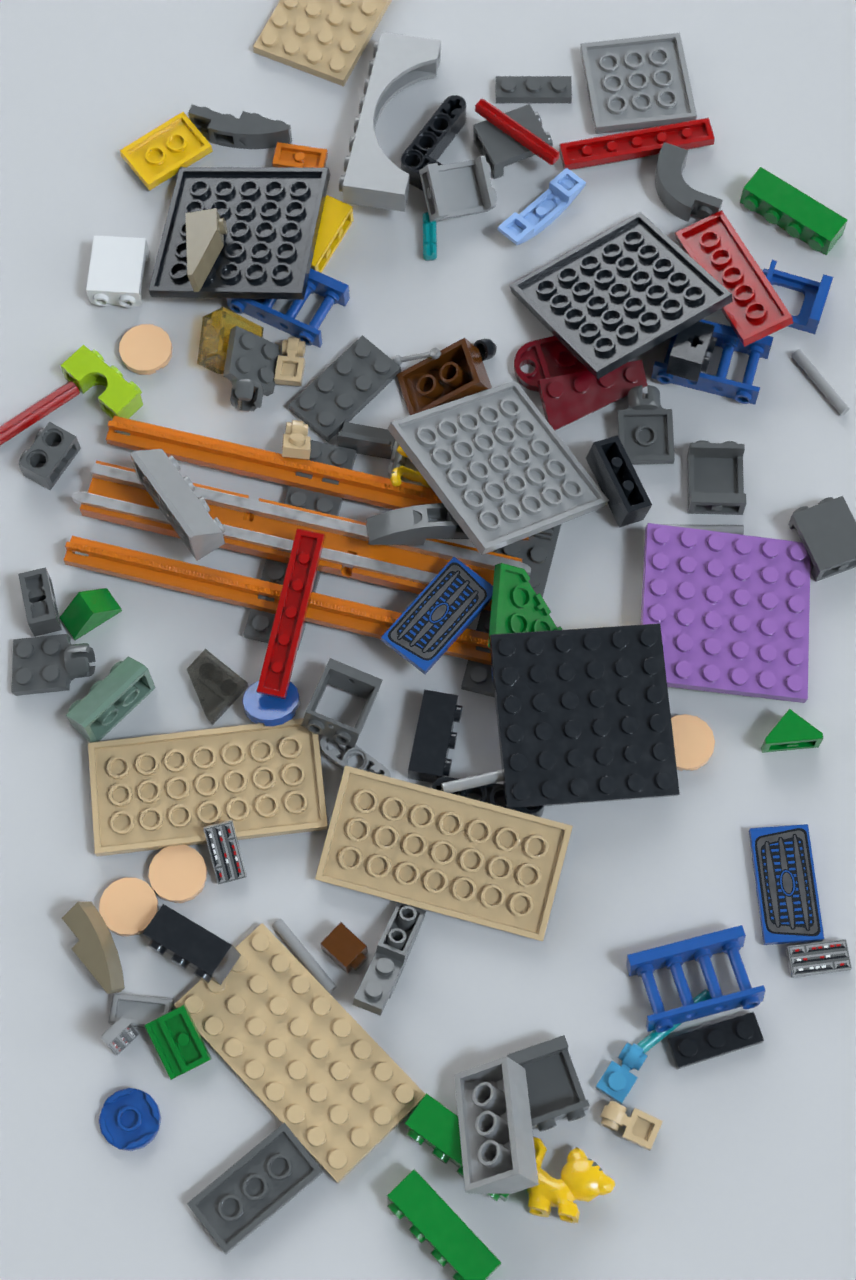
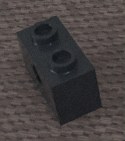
[666,321,717,382]

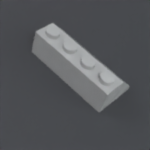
[130,449,225,561]
[454,1056,539,1194]

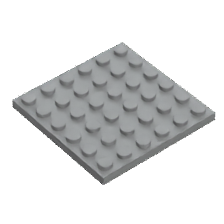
[388,380,609,555]

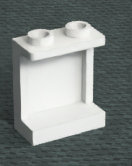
[86,236,149,308]

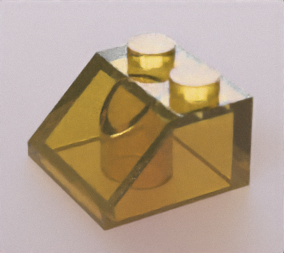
[197,307,264,374]

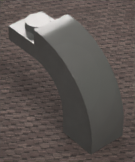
[655,142,723,222]

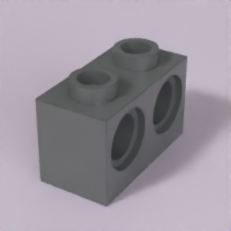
[18,422,81,490]
[18,567,62,637]

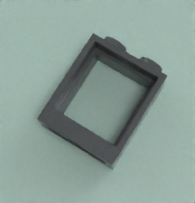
[301,658,383,747]

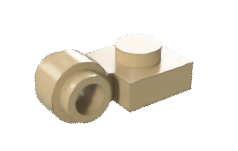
[274,337,306,386]
[282,420,311,459]
[600,1101,663,1151]

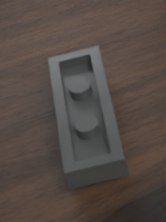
[496,76,572,103]

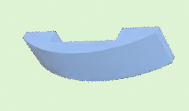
[497,168,586,245]

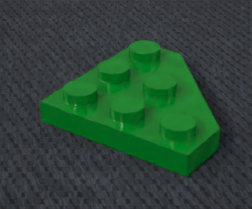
[488,563,562,648]

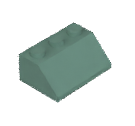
[66,656,156,743]

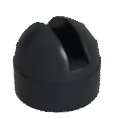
[474,339,497,361]

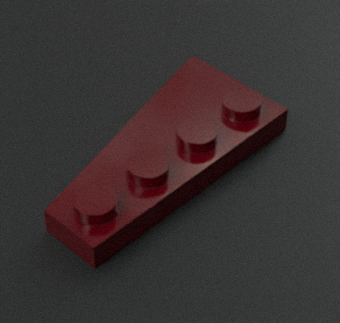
[537,360,647,431]

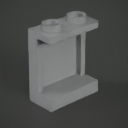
[419,156,497,222]

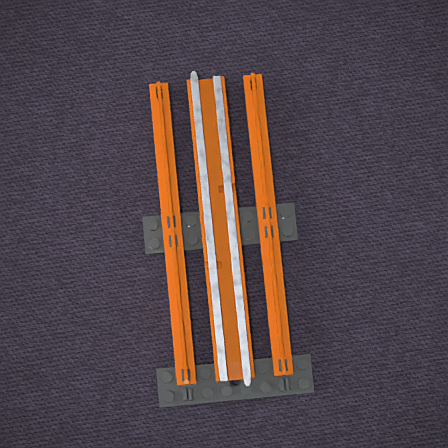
[64,416,562,697]

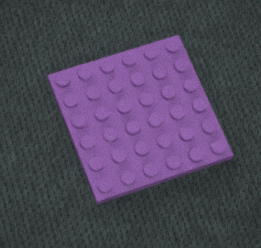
[640,523,810,703]

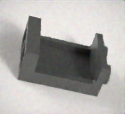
[473,104,553,179]
[687,440,746,515]
[788,496,856,582]
[507,1035,590,1132]

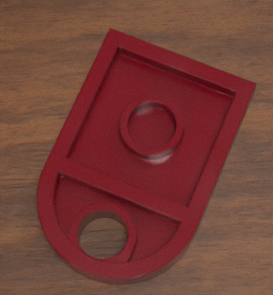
[514,336,588,392]

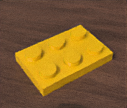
[120,112,213,191]

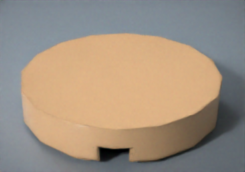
[119,324,173,375]
[671,714,715,771]
[148,845,208,903]
[99,878,159,937]

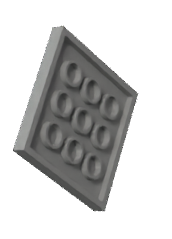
[580,33,697,133]

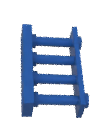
[227,269,350,348]
[651,319,774,405]
[626,925,766,1032]

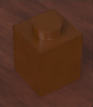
[320,922,368,974]

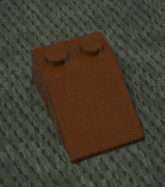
[397,337,492,415]

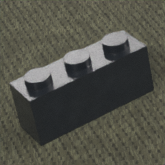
[586,435,652,528]
[408,689,463,783]
[143,904,241,985]

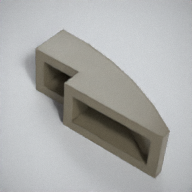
[62,901,125,994]

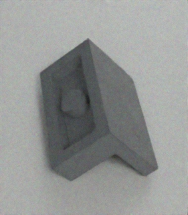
[337,422,396,460]

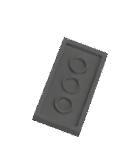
[289,335,401,442]
[187,1122,323,1254]

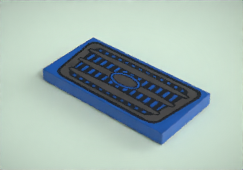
[381,557,493,674]
[749,824,824,945]

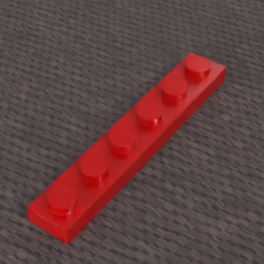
[559,118,715,170]
[257,528,325,699]

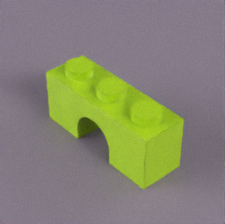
[60,344,143,419]

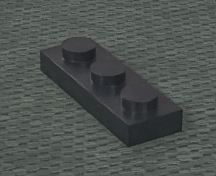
[667,1012,764,1070]

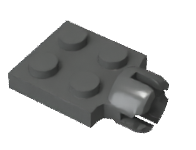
[223,326,280,412]
[617,385,675,464]
[12,634,96,696]

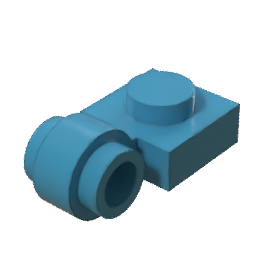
[596,1042,648,1104]

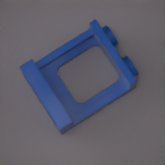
[763,260,833,334]

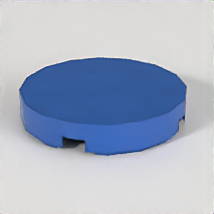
[243,680,300,727]
[99,1088,161,1151]

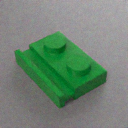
[144,1004,212,1080]

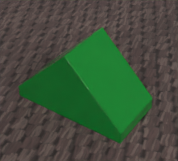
[60,588,122,641]
[761,709,824,753]

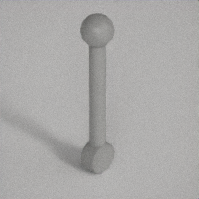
[393,348,441,365]

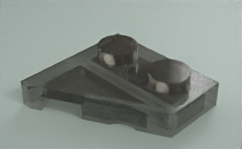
[187,649,249,726]

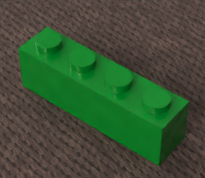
[740,167,848,255]
[405,1093,510,1201]
[387,1169,501,1280]

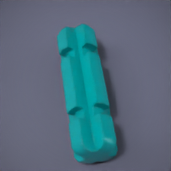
[423,212,437,261]

